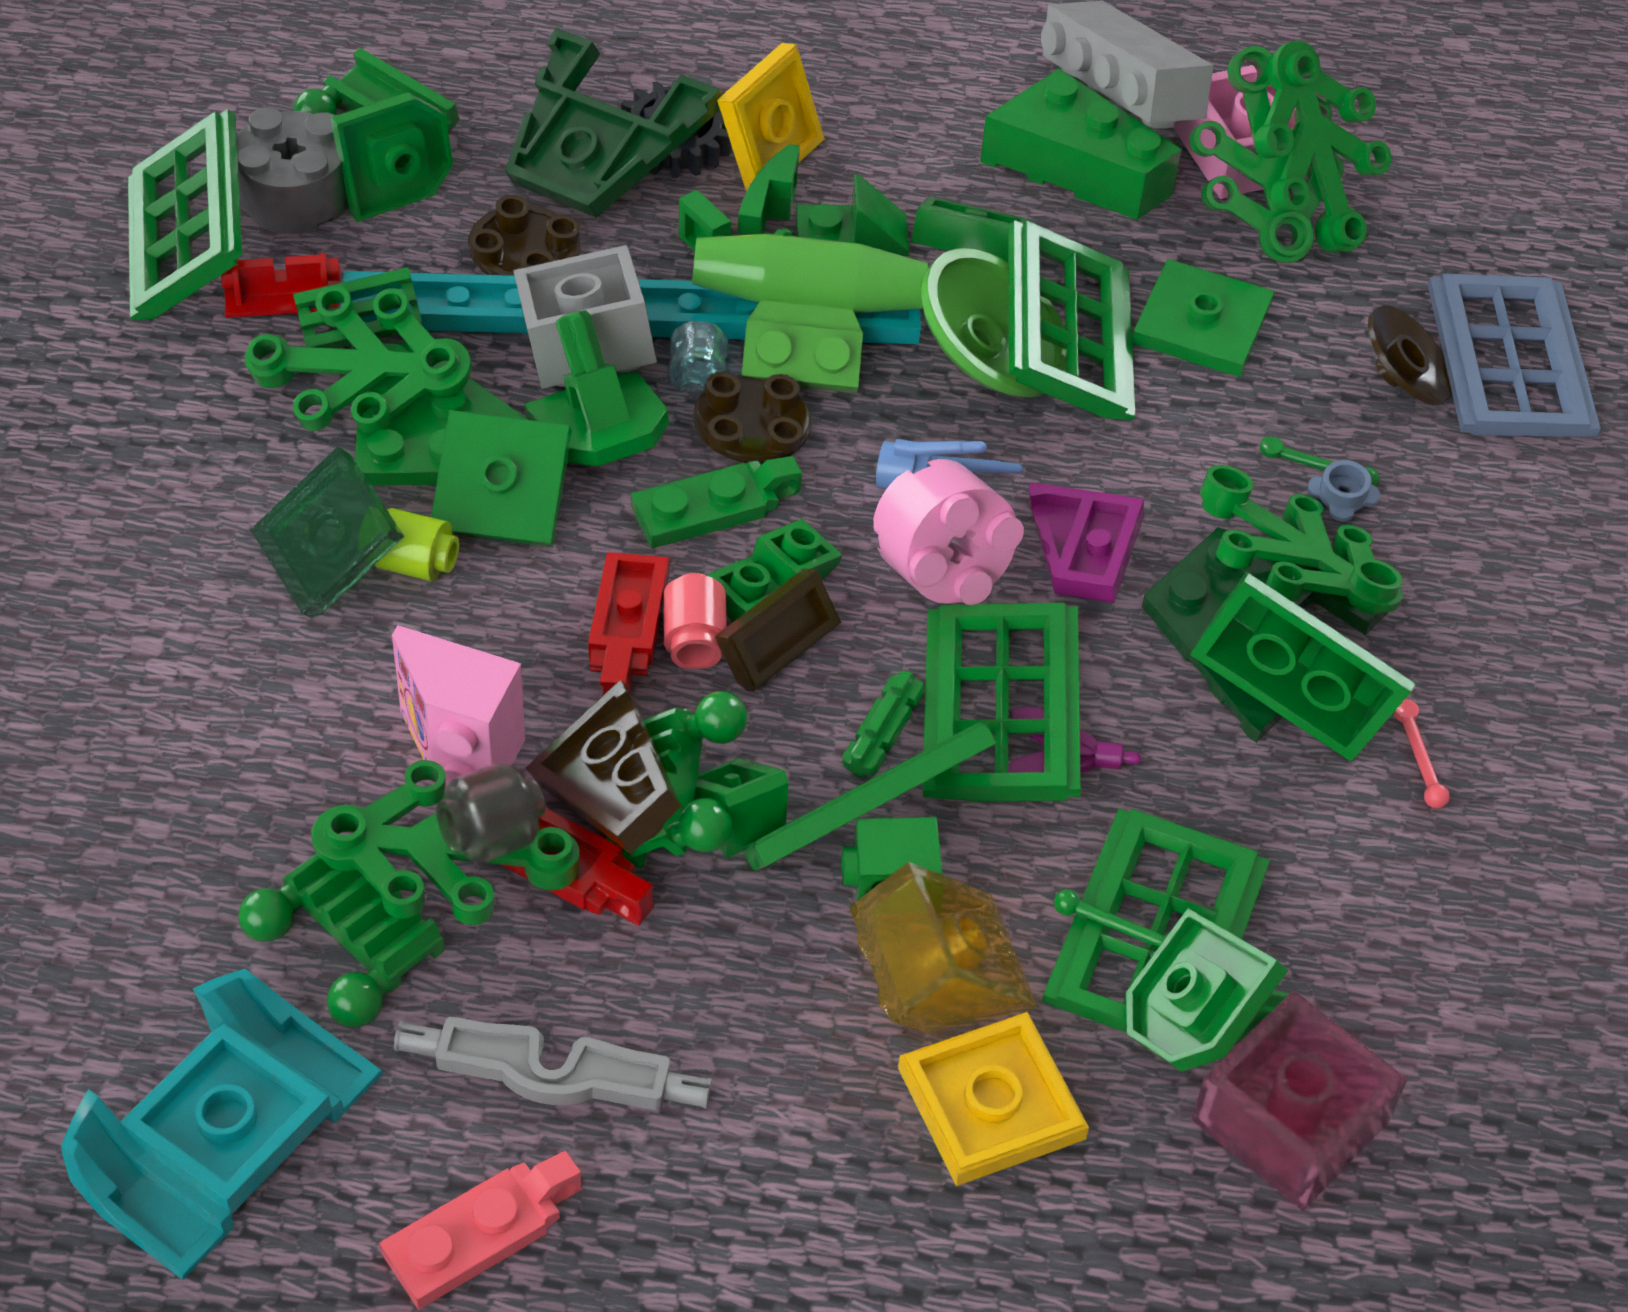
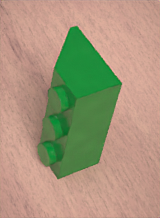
[1190,572,1416,762]

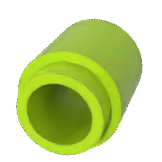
[361,508,459,582]

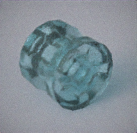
[669,321,728,392]

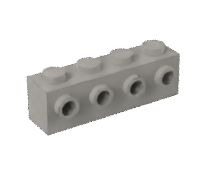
[1041,1,1214,129]

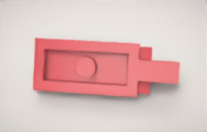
[379,1150,582,1310]

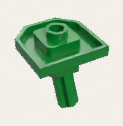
[326,92,454,222]
[524,310,670,467]
[1126,908,1299,1072]

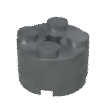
[237,107,348,234]

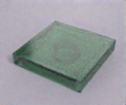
[250,446,405,619]

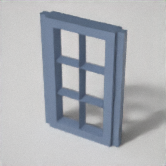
[1428,274,1601,437]

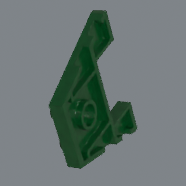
[505,28,723,218]
[1142,527,1389,743]

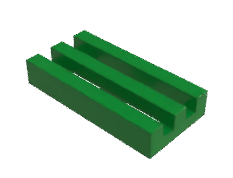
[293,267,423,349]

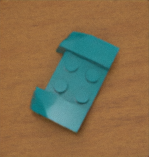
[61,969,383,1280]

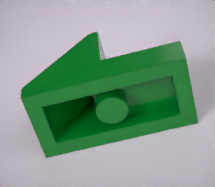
[796,174,909,256]

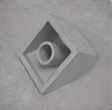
[513,245,657,389]

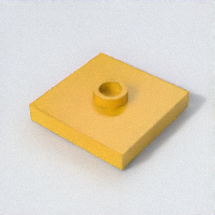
[717,43,825,191]
[898,1012,1089,1186]

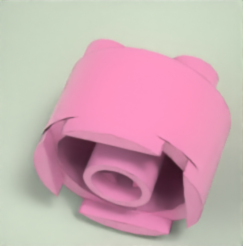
[874,459,1024,605]

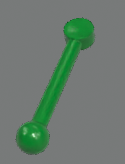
[1260,437,1380,486]
[1054,889,1169,948]

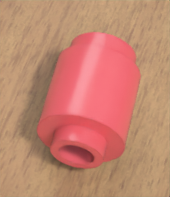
[663,573,727,669]

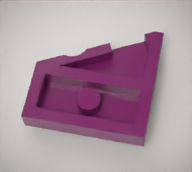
[1028,482,1145,603]

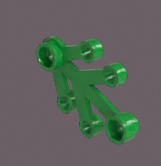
[1255,41,1392,253]
[1189,46,1344,263]
[245,286,472,434]
[1200,465,1403,615]
[311,760,579,925]

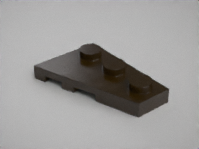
[525,680,681,854]

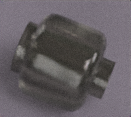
[436,763,545,863]

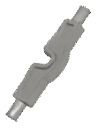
[394,1017,712,1110]

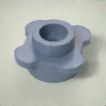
[1307,460,1380,522]

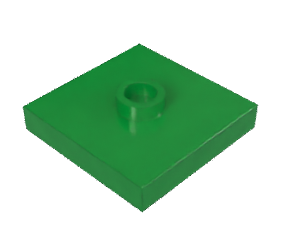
[1132,259,1275,377]
[431,410,572,547]

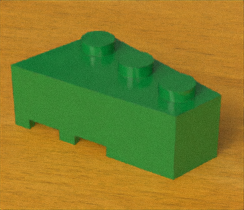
[980,68,1182,220]

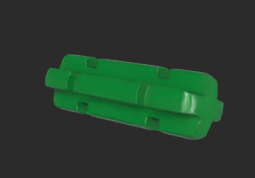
[842,670,925,779]

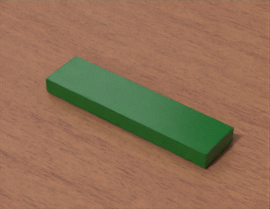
[743,722,996,871]

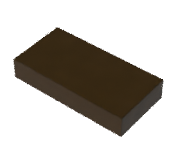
[715,568,841,691]

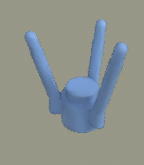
[876,439,1023,489]

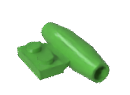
[692,234,928,392]

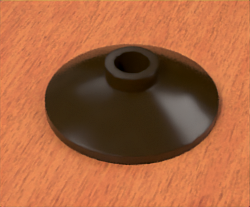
[1367,305,1452,405]

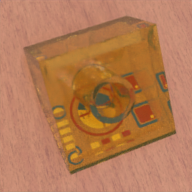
[849,862,1037,1034]

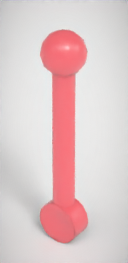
[1393,699,1450,809]

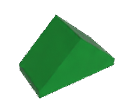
[694,758,789,858]

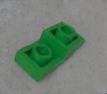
[706,519,842,622]

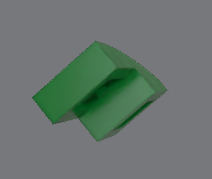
[738,144,800,235]

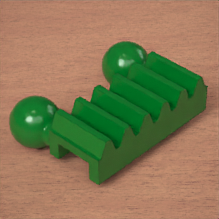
[293,47,460,133]
[606,691,748,869]
[238,854,444,1028]

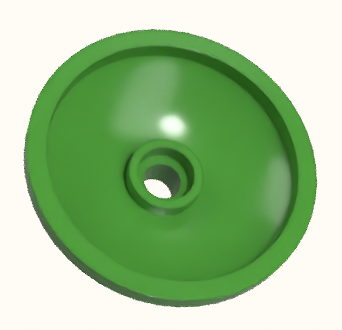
[921,248,1066,397]

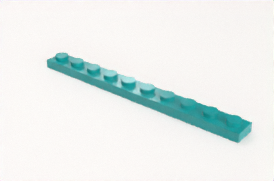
[339,271,921,344]

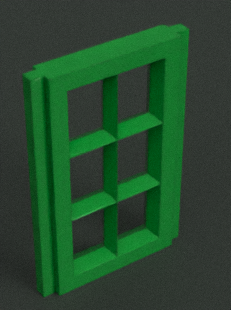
[128,109,242,320]
[1008,220,1135,420]
[922,603,1081,802]
[1042,808,1270,1033]

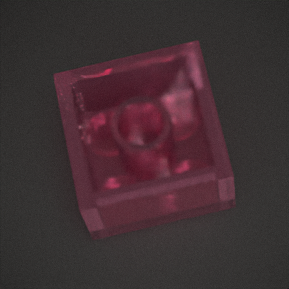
[1191,990,1408,1211]

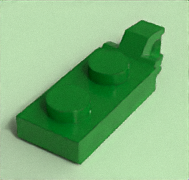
[631,456,802,549]

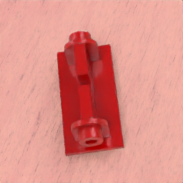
[221,252,341,318]

